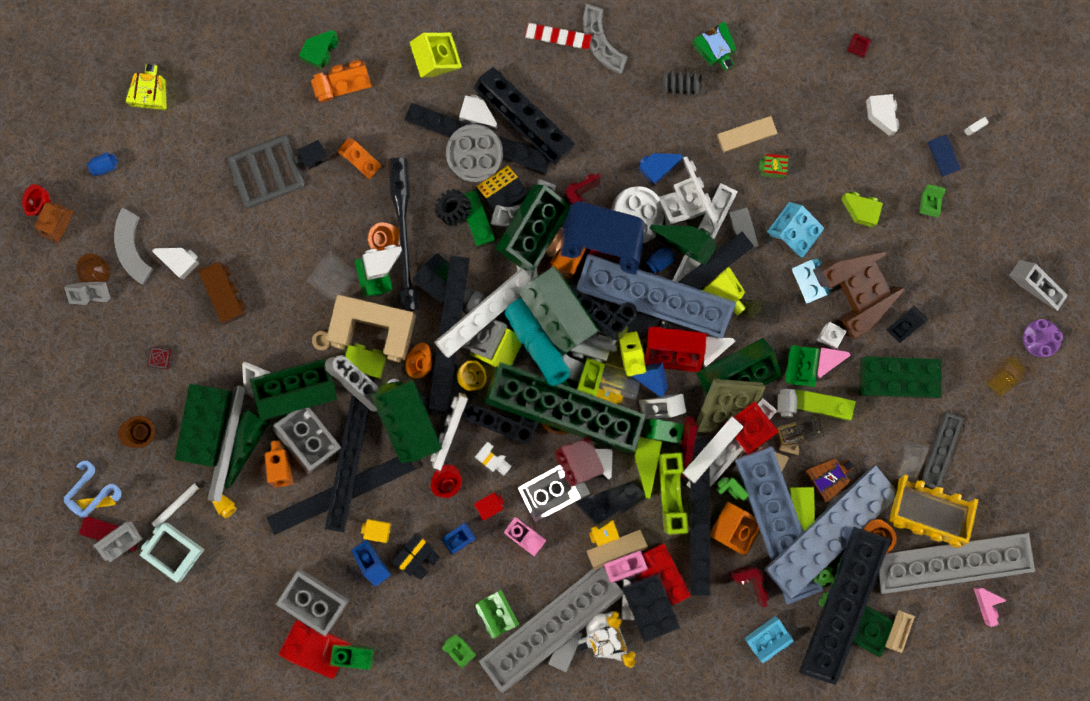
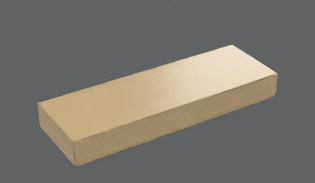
[717,116,778,153]
[587,530,648,570]

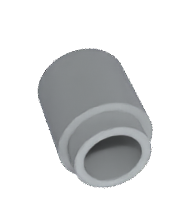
[777,389,797,418]

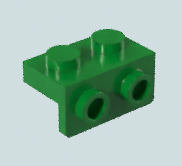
[354,258,392,297]
[785,345,821,387]

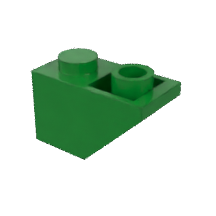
[299,30,339,70]
[330,645,374,670]

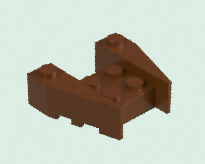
[813,250,904,339]

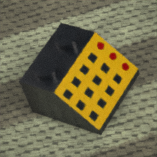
[476,166,528,212]

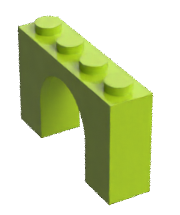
[658,453,688,534]

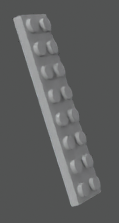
[878,533,1035,594]
[479,567,624,693]

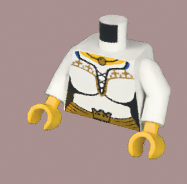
[578,611,637,667]

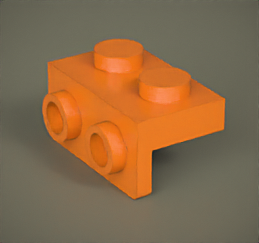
[328,60,371,97]

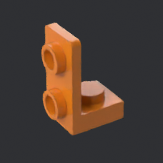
[336,137,381,179]

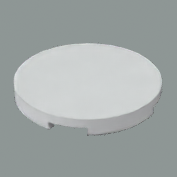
[611,186,664,243]

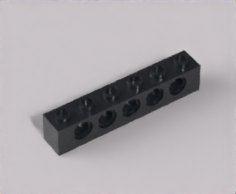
[473,67,575,166]

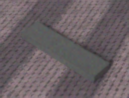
[920,412,964,489]

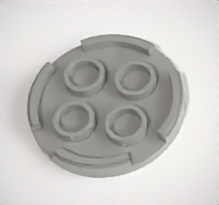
[446,124,503,182]

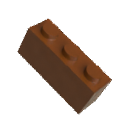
[198,262,246,325]

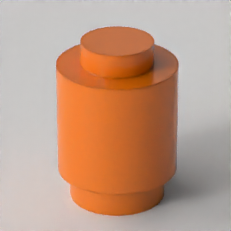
[311,73,334,103]

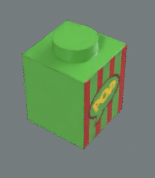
[759,154,789,178]

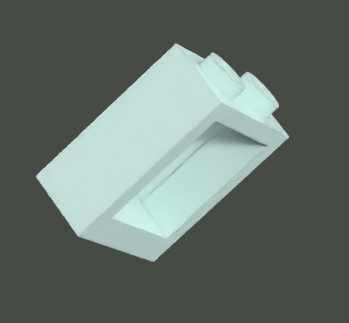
[140,523,204,582]

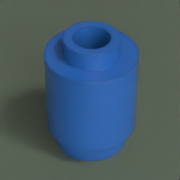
[87,151,118,176]
[645,246,674,274]

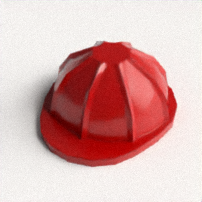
[22,184,51,216]
[430,465,462,499]

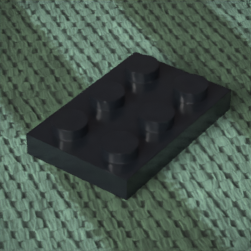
[621,572,680,643]

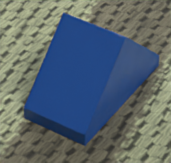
[632,363,668,397]
[441,522,476,555]

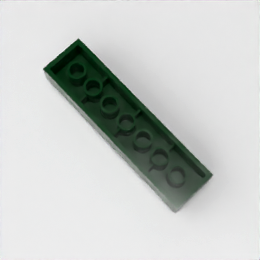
[484,362,645,454]

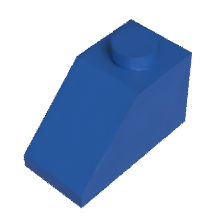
[638,153,683,186]
[351,539,391,587]

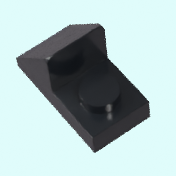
[887,305,928,343]

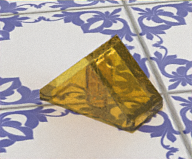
[986,356,1026,397]

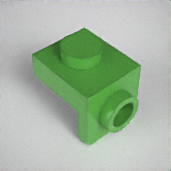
[920,184,946,217]
[442,634,477,668]

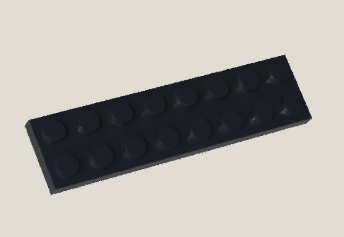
[799,526,891,685]

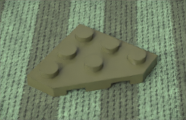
[696,379,765,433]

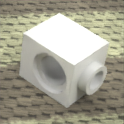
[817,322,847,349]

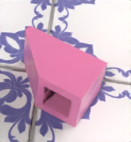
[503,517,546,556]

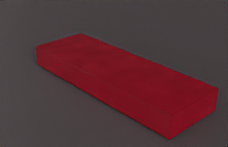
[680,417,697,477]
[79,516,141,552]

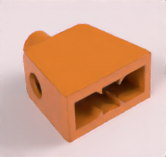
[265,441,294,488]

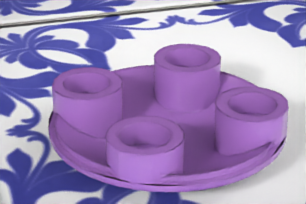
[1023,319,1063,358]

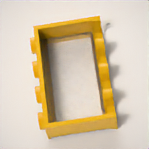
[888,474,978,548]

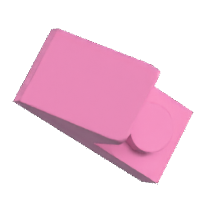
[604,551,647,583]
[973,587,1006,627]

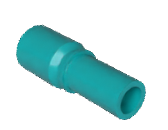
[504,298,571,385]

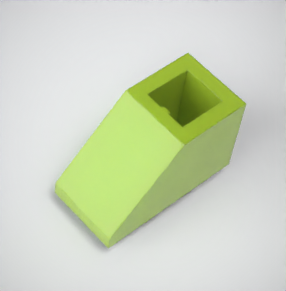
[841,191,883,228]

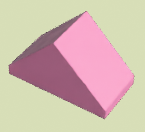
[816,348,851,379]

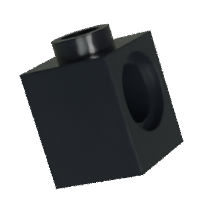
[298,140,329,170]

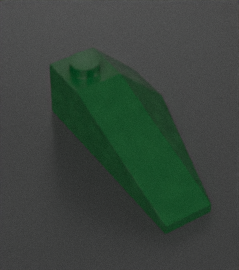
[224,410,270,488]

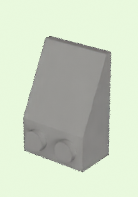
[518,465,590,522]

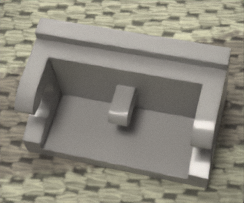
[93,522,143,562]

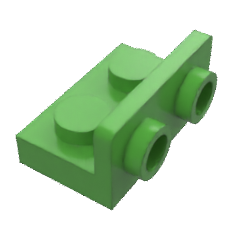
[716,476,749,501]

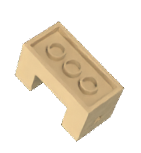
[326,295,416,363]

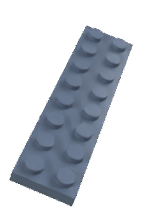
[576,253,736,339]
[735,445,823,604]
[765,465,897,599]

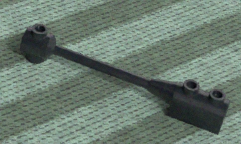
[388,157,419,312]

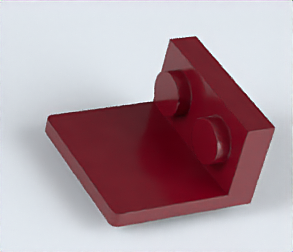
[565,173,601,205]
[729,565,769,607]

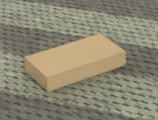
[886,610,915,653]

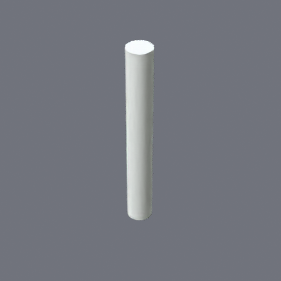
[152,483,200,528]

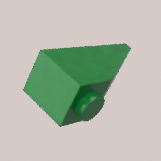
[464,190,495,249]

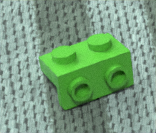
[475,590,519,639]

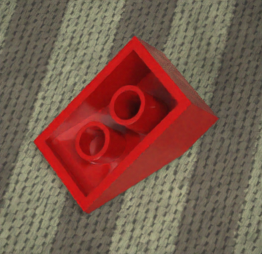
[278,619,351,679]

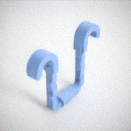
[64,461,122,517]

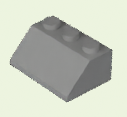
[273,408,341,475]
[276,569,350,636]

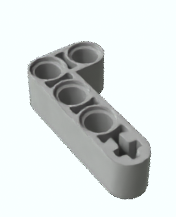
[325,356,400,412]

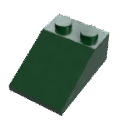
[649,225,717,266]

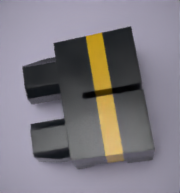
[392,533,440,580]

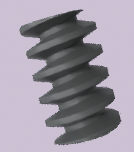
[662,70,702,97]

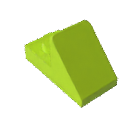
[577,358,605,396]

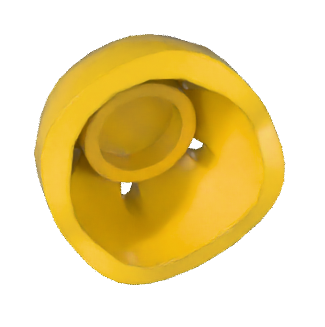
[457,361,487,391]

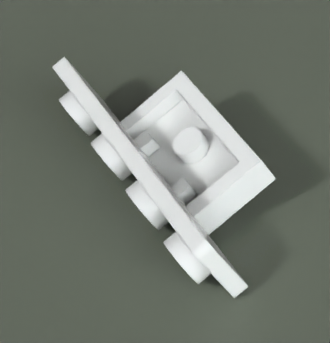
[674,156,719,228]

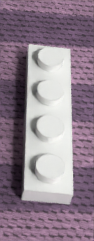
[430,393,468,470]

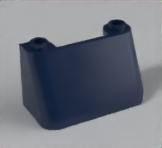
[561,201,644,275]

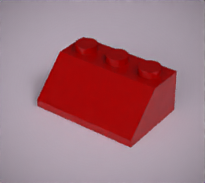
[644,327,707,372]
[636,542,691,606]

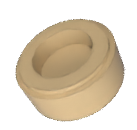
[312,331,331,350]

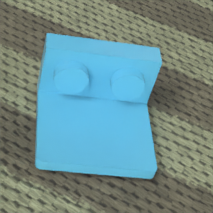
[767,202,824,257]

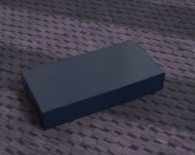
[927,135,961,177]

